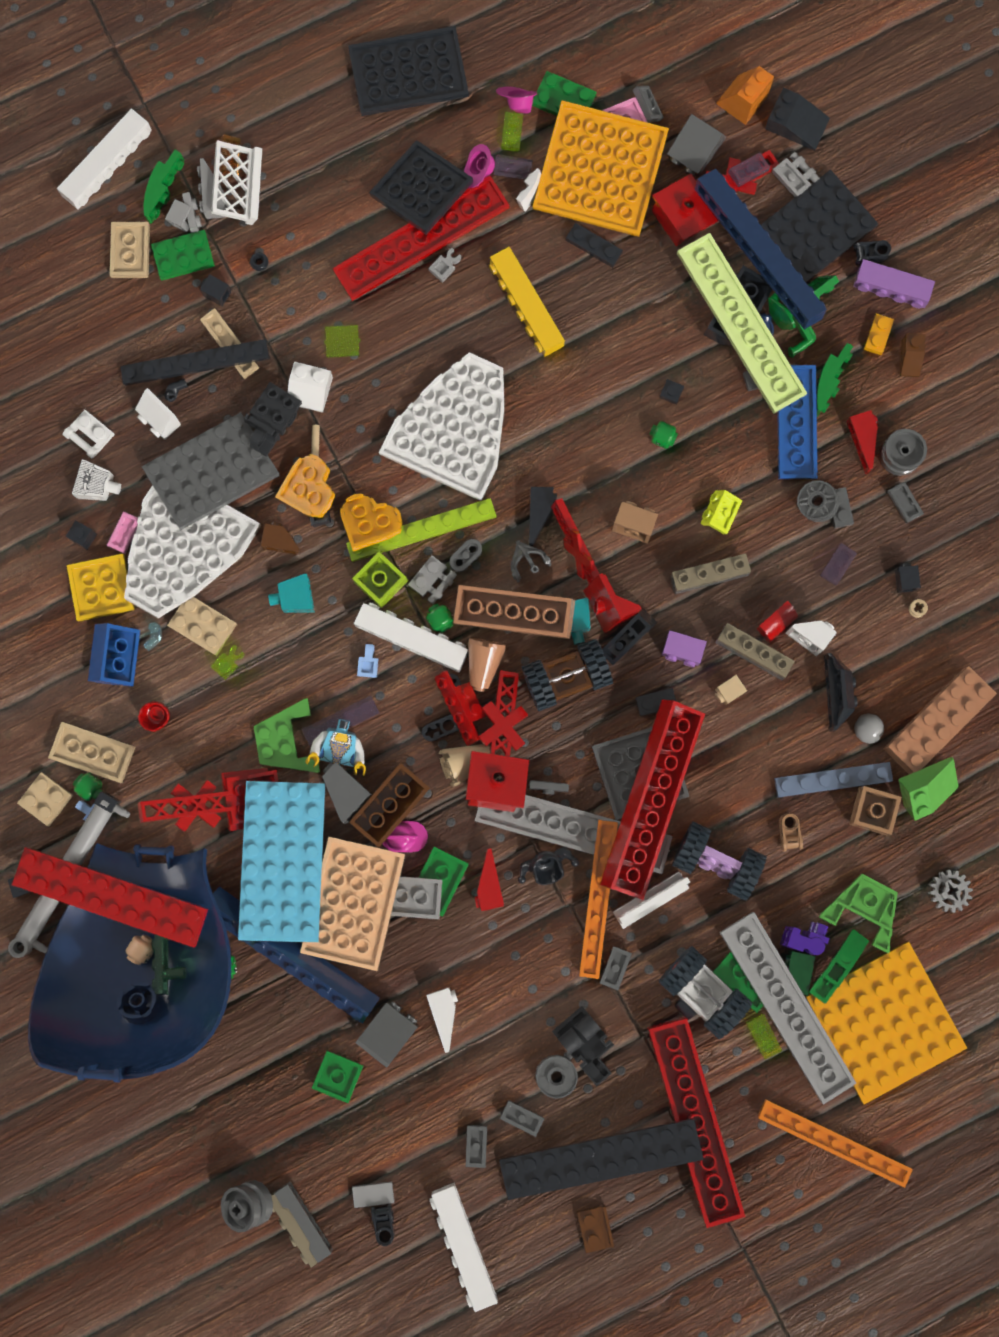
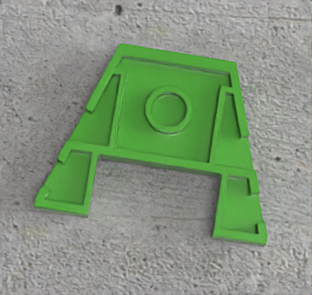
[254,698,320,773]
[819,874,898,954]

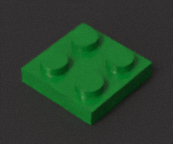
[312,1050,364,1103]

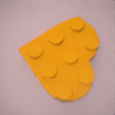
[275,454,335,518]
[340,493,402,551]

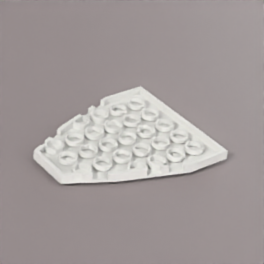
[379,353,504,501]
[124,485,261,618]

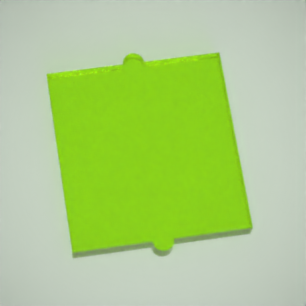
[324,325,361,358]

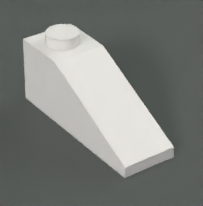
[427,987,458,1053]

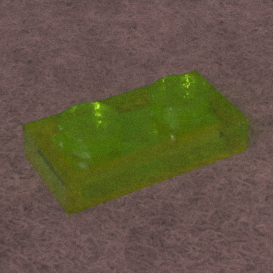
[501,112,523,151]
[746,1014,782,1059]

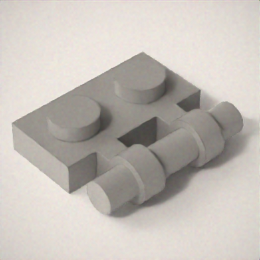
[772,152,820,197]
[408,555,457,604]

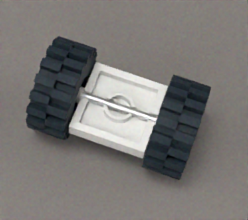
[659,946,752,1039]

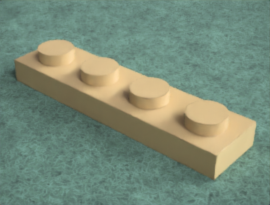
[200,308,259,379]

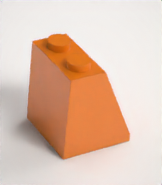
[716,66,774,125]

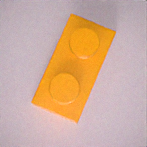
[864,313,894,355]

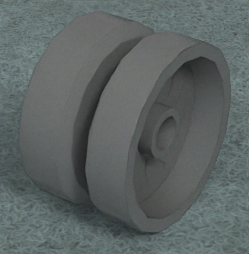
[879,429,927,476]
[221,1180,273,1232]

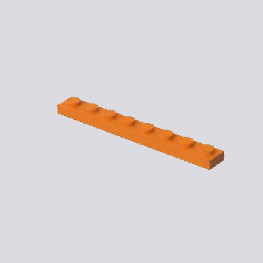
[579,820,618,979]
[757,1099,913,1188]

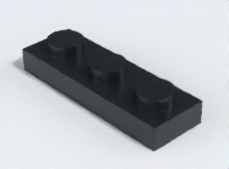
[566,223,623,268]

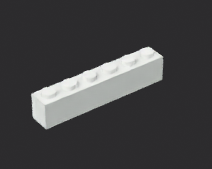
[57,108,152,209]
[354,603,468,673]
[429,1183,498,1312]

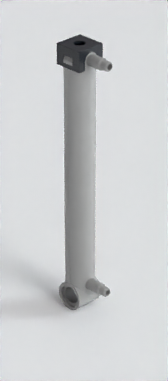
[8,791,130,958]

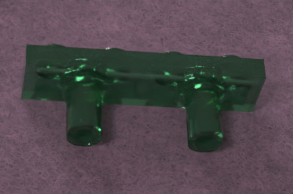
[152,934,187,995]

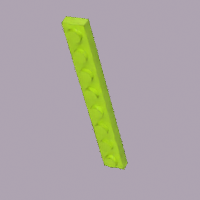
[346,498,496,562]

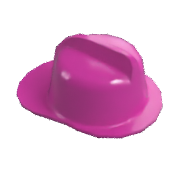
[496,87,537,113]
[463,144,495,188]
[383,821,428,852]

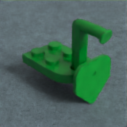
[768,275,839,358]

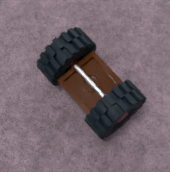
[522,639,613,711]

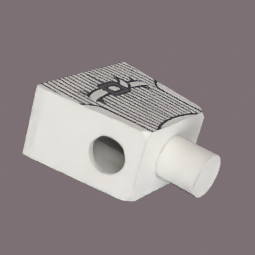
[72,460,121,501]

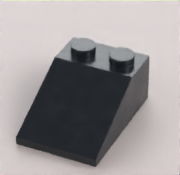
[765,87,830,151]

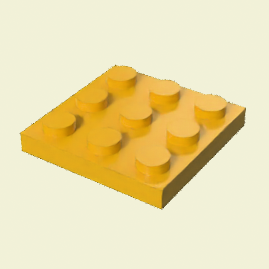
[67,554,135,622]

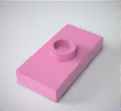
[107,511,138,554]

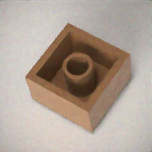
[612,501,658,543]
[849,786,902,836]

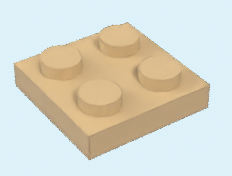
[17,772,73,826]

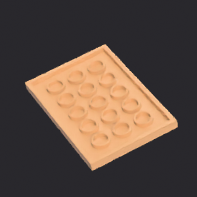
[300,837,405,971]

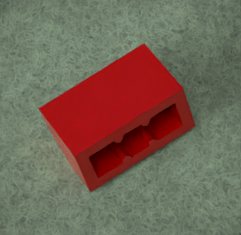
[756,601,798,643]

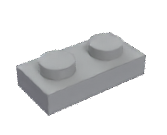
[182,192,202,233]

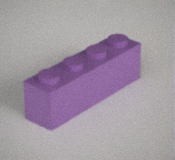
[853,259,935,308]

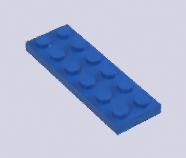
[777,365,818,479]

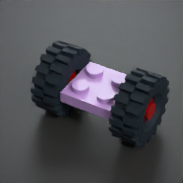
[672,821,767,901]

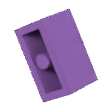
[662,631,707,667]

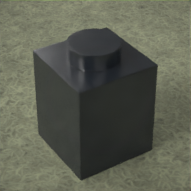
[200,274,232,307]
[66,520,97,550]
[895,563,921,593]

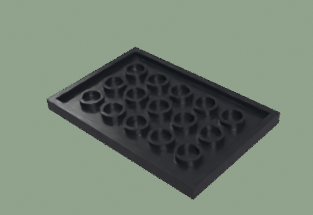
[348,26,469,116]
[761,169,879,283]

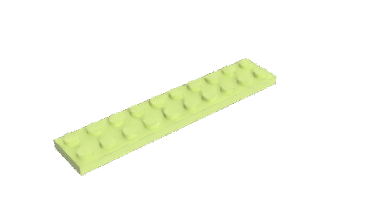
[677,233,807,414]

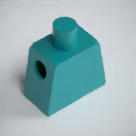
[268,574,315,613]
[571,598,590,645]

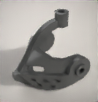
[511,540,551,583]

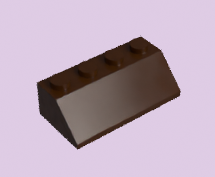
[349,763,430,848]

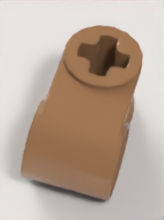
[779,814,803,852]

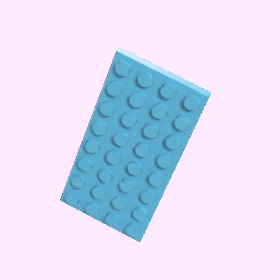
[238,781,325,942]

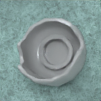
[854,713,884,744]

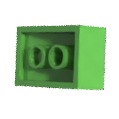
[899,757,958,821]

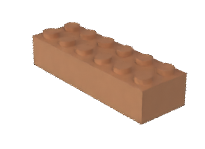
[453,585,575,639]
[883,666,997,774]

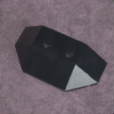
[824,653,857,732]

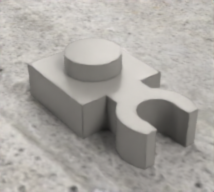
[429,248,461,283]

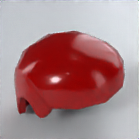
[138,701,170,732]

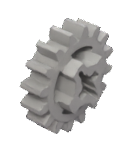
[928,870,973,913]

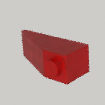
[846,410,878,474]
[474,848,504,911]

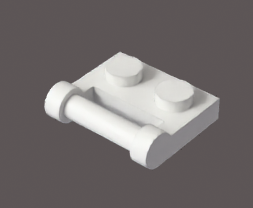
[63,410,115,459]

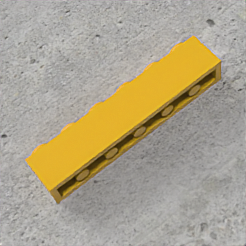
[489,247,565,357]

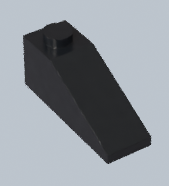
[529,487,557,547]
[602,609,657,665]

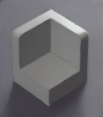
[165,199,191,232]

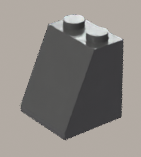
[667,114,726,175]
[322,762,372,824]
[355,1001,418,1068]

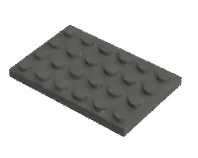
[141,412,279,531]

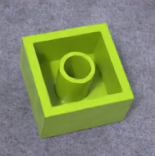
[352,552,408,608]

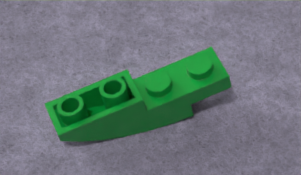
[144,150,184,224]
[816,343,854,417]
[809,929,869,1004]

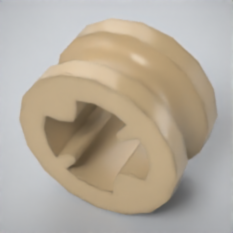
[909,599,928,618]

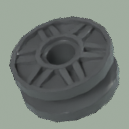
[797,481,839,522]
[535,1055,578,1099]

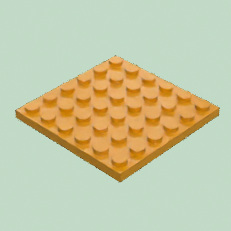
[533,101,669,237]
[805,942,967,1104]

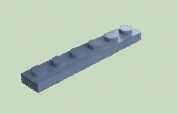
[774,762,893,798]

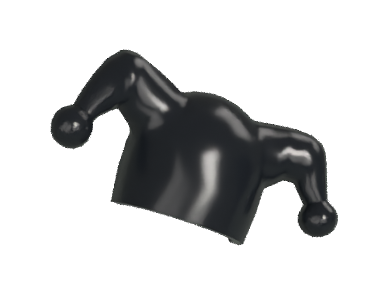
[518,847,579,885]

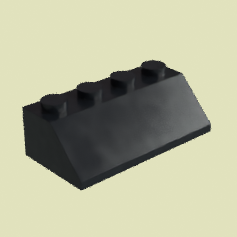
[704,265,772,347]

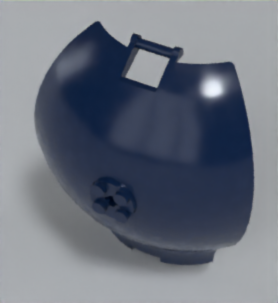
[28,843,231,1083]

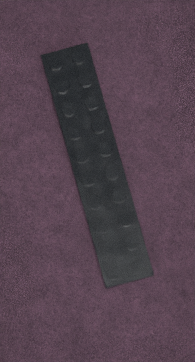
[499,1118,704,1200]

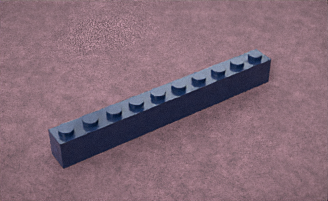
[695,169,827,330]
[213,887,380,1024]

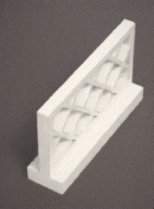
[211,141,262,225]
[613,872,690,929]

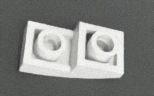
[516,168,541,211]

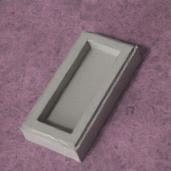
[352,1181,394,1208]

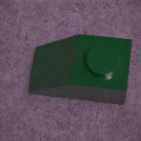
[784,951,815,996]

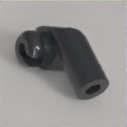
[164,378,188,402]

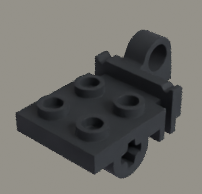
[244,382,302,457]
[552,1006,614,1087]

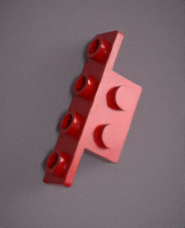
[435,670,486,746]

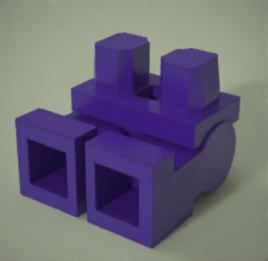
[779,922,830,955]

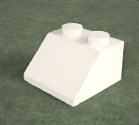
[288,362,333,413]
[135,388,181,440]
[786,621,837,656]

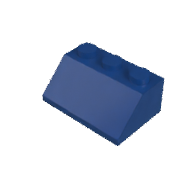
[88,623,140,686]

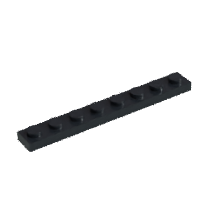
[121,339,270,386]

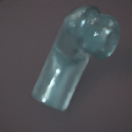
[143,622,162,651]

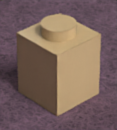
[715,675,747,705]

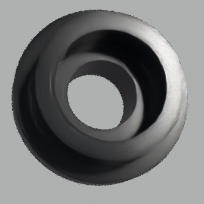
[250,252,269,271]

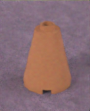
[468,638,506,692]

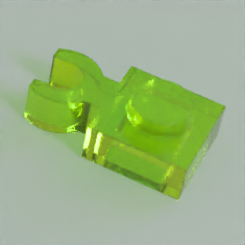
[211,645,245,680]

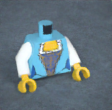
[305,719,366,775]

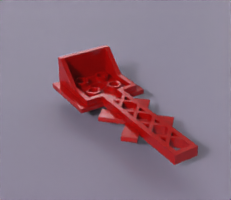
[652,150,779,247]
[551,498,642,634]
[465,670,529,812]
[138,768,278,832]

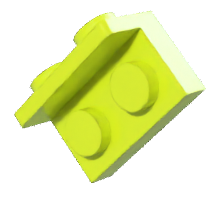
[701,490,742,534]

